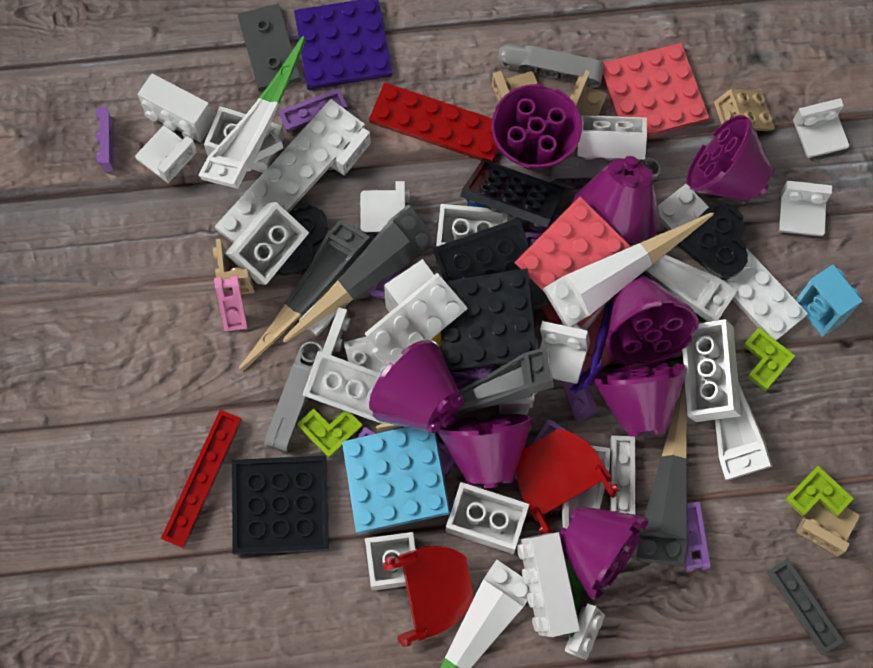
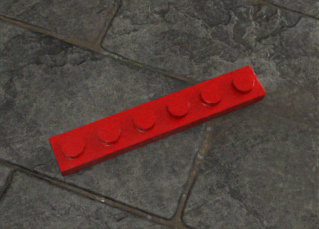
[161,410,242,549]

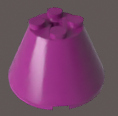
[491,84,582,169]
[686,115,775,202]
[573,156,661,245]
[607,275,699,366]
[369,340,465,433]
[593,363,688,436]
[438,414,532,488]
[559,507,649,601]

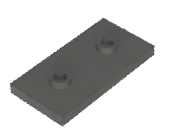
[237,3,301,91]

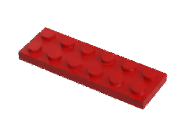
[369,82,498,162]

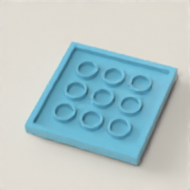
[342,427,451,534]

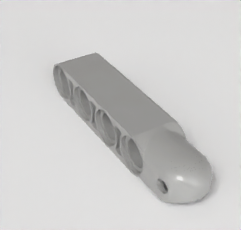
[498,44,605,88]
[551,157,661,186]
[264,341,322,452]

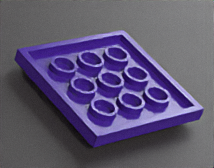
[294,0,393,90]

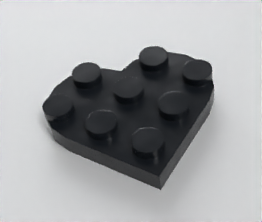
[278,204,328,276]
[677,204,748,280]

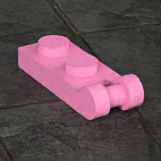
[214,275,247,331]

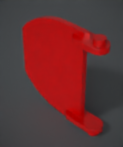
[517,429,620,534]
[383,546,474,647]

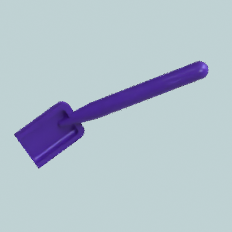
[569,303,613,393]

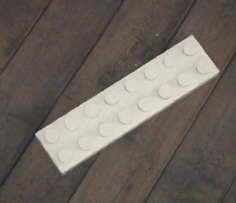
[215,99,365,243]
[658,184,808,341]

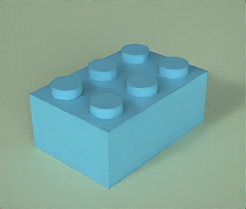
[796,264,862,337]

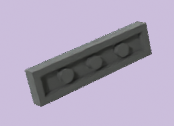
[766,558,844,655]

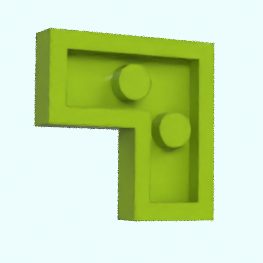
[743,327,795,391]
[297,408,363,459]
[785,466,854,517]

